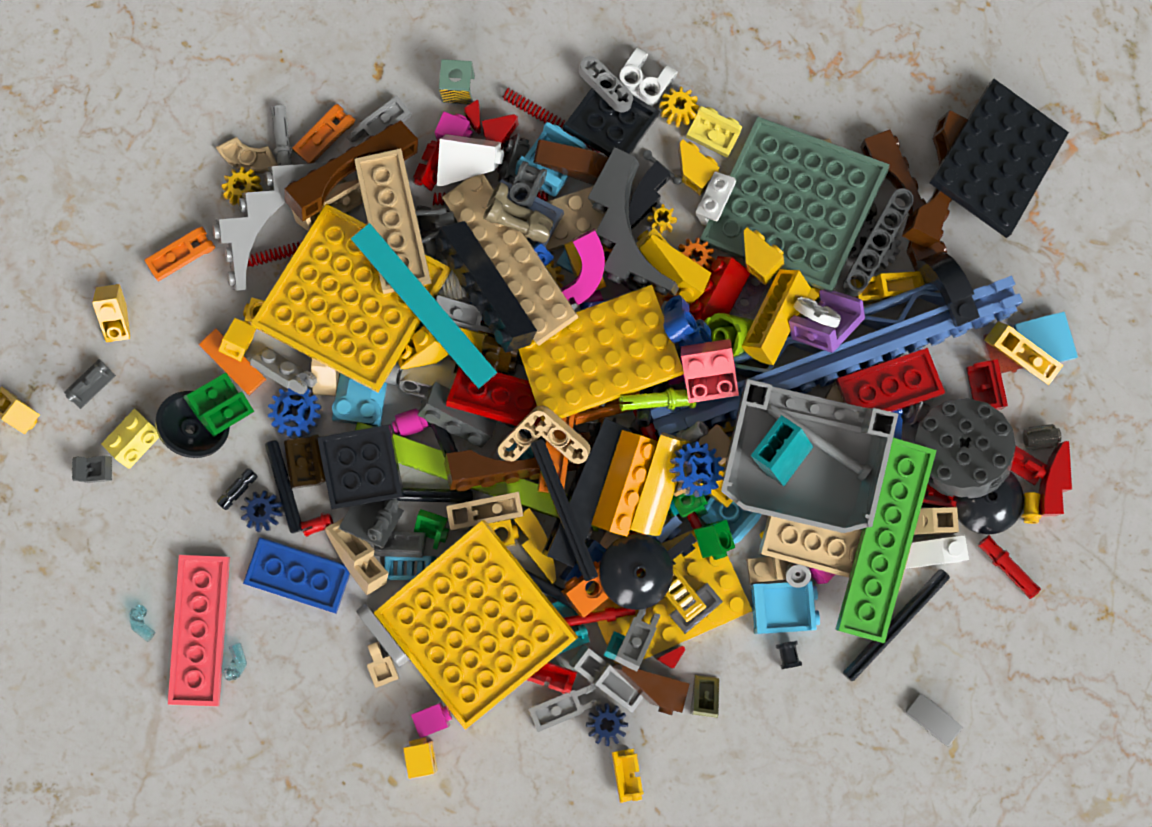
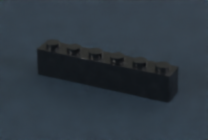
[435,221,537,353]
[542,418,631,567]

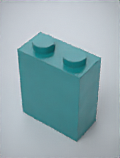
[751,415,813,487]

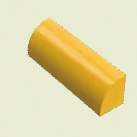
[742,269,811,365]
[630,432,691,536]

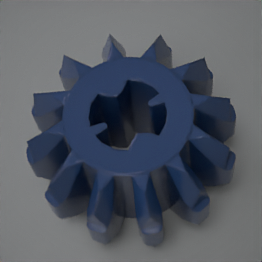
[240,490,283,532]
[586,703,628,746]

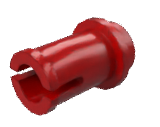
[301,512,333,537]

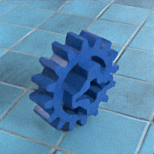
[268,388,322,438]
[669,442,724,497]

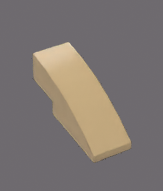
[325,518,388,595]

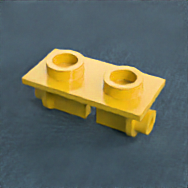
[612,748,644,803]

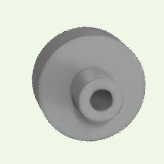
[785,563,811,588]

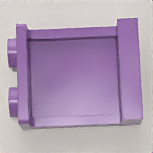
[789,289,865,353]

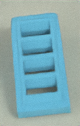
[384,556,437,580]

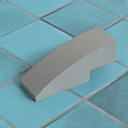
[569,645,644,713]

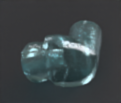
[129,605,156,642]
[223,643,247,681]

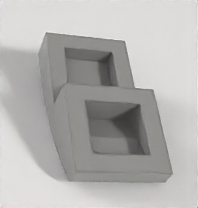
[906,694,963,747]

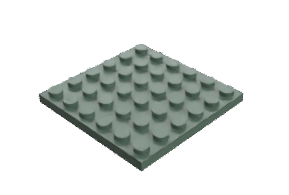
[700,117,889,292]

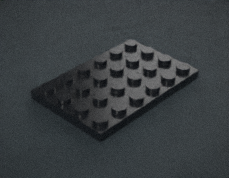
[929,78,1069,238]

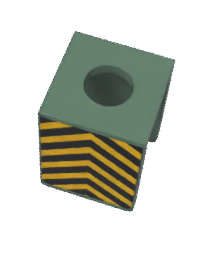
[439,59,475,105]

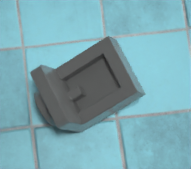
[72,456,112,483]

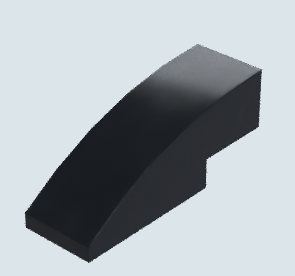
[629,161,670,230]

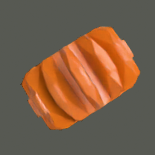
[678,238,715,272]

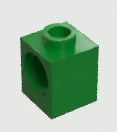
[694,519,736,560]

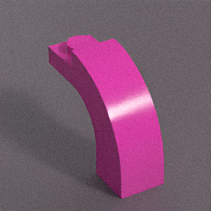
[560,228,605,305]

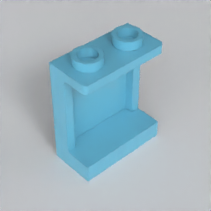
[515,122,586,198]
[750,580,820,634]

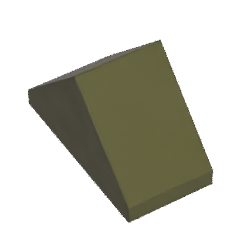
[690,675,719,718]

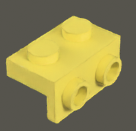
[686,106,742,158]
[101,408,159,468]

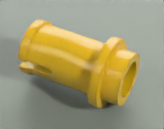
[1021,492,1041,524]

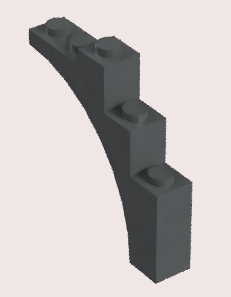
[588,147,679,296]

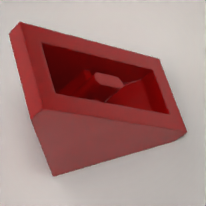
[482,114,519,150]

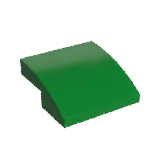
[184,373,255,436]

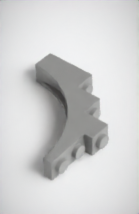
[213,162,327,291]

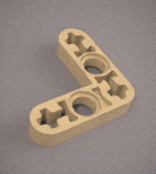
[498,406,591,464]

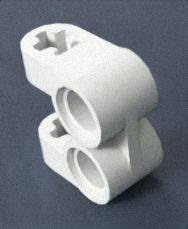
[619,48,678,107]

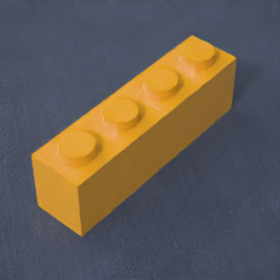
[591,430,658,537]

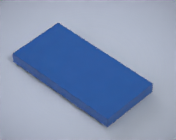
[243,537,350,614]

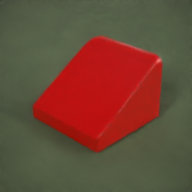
[464,100,481,135]
[656,646,686,669]

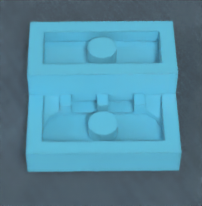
[1013,312,1078,371]

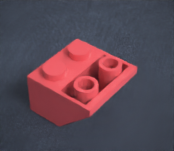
[681,339,739,403]

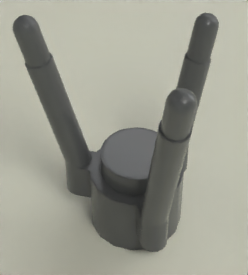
[415,207,457,243]

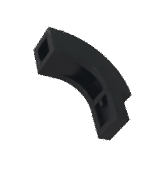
[916,252,980,327]

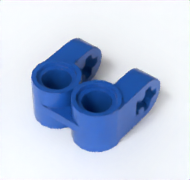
[663,295,712,349]

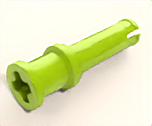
[619,388,696,411]

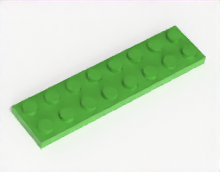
[835,438,937,643]

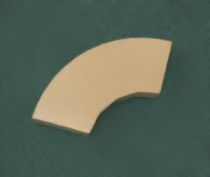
[216,137,278,173]

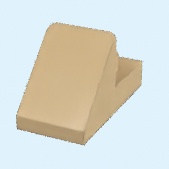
[746,556,792,584]

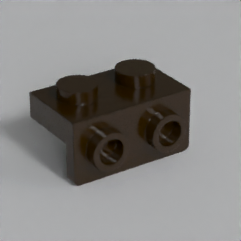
[481,335,519,375]
[284,434,326,489]

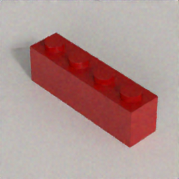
[689,256,750,322]

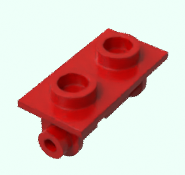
[413,139,440,192]
[1011,446,1048,486]
[527,662,577,694]

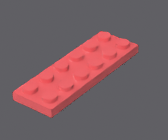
[168,555,230,706]

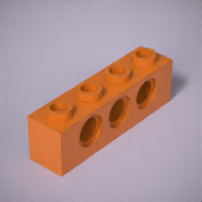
[561,531,646,617]

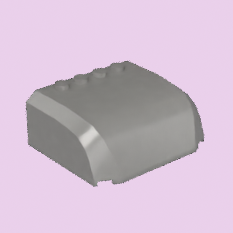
[721,379,898,533]

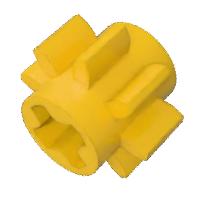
[647,204,677,235]

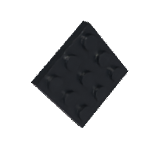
[563,80,660,157]
[318,424,404,510]

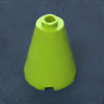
[705,313,754,358]

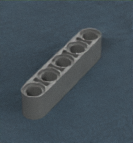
[843,188,913,297]

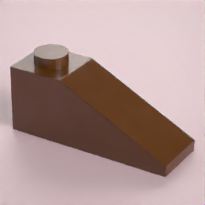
[533,139,609,186]
[613,663,690,715]

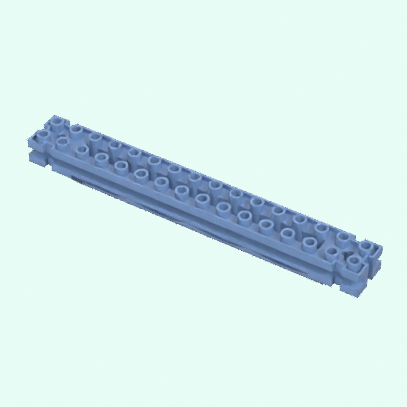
[650,276,1023,440]

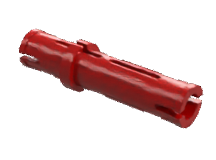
[978,535,1041,599]

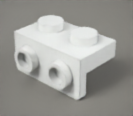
[696,172,736,226]

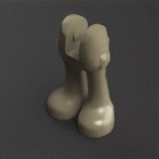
[483,182,553,243]

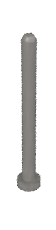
[765,404,872,481]

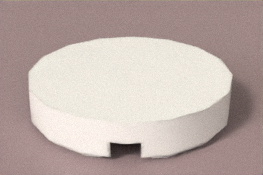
[794,297,841,328]

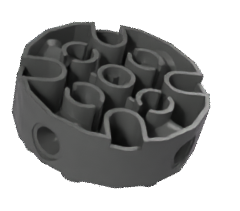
[914,398,1016,498]

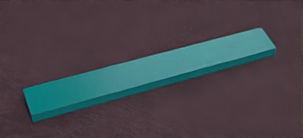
[351,223,497,389]

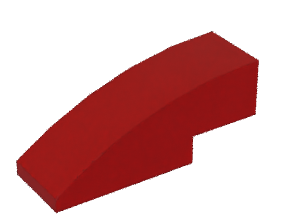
[1038,441,1072,516]

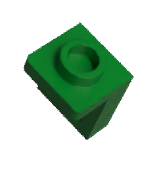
[672,493,708,518]
[414,509,450,550]

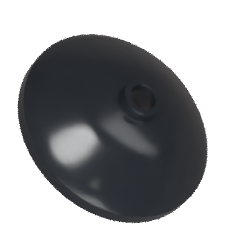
[155,391,230,458]
[953,471,1024,535]
[599,534,673,610]

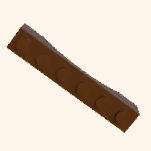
[902,110,967,249]
[284,120,418,222]
[860,129,947,272]
[444,432,591,491]

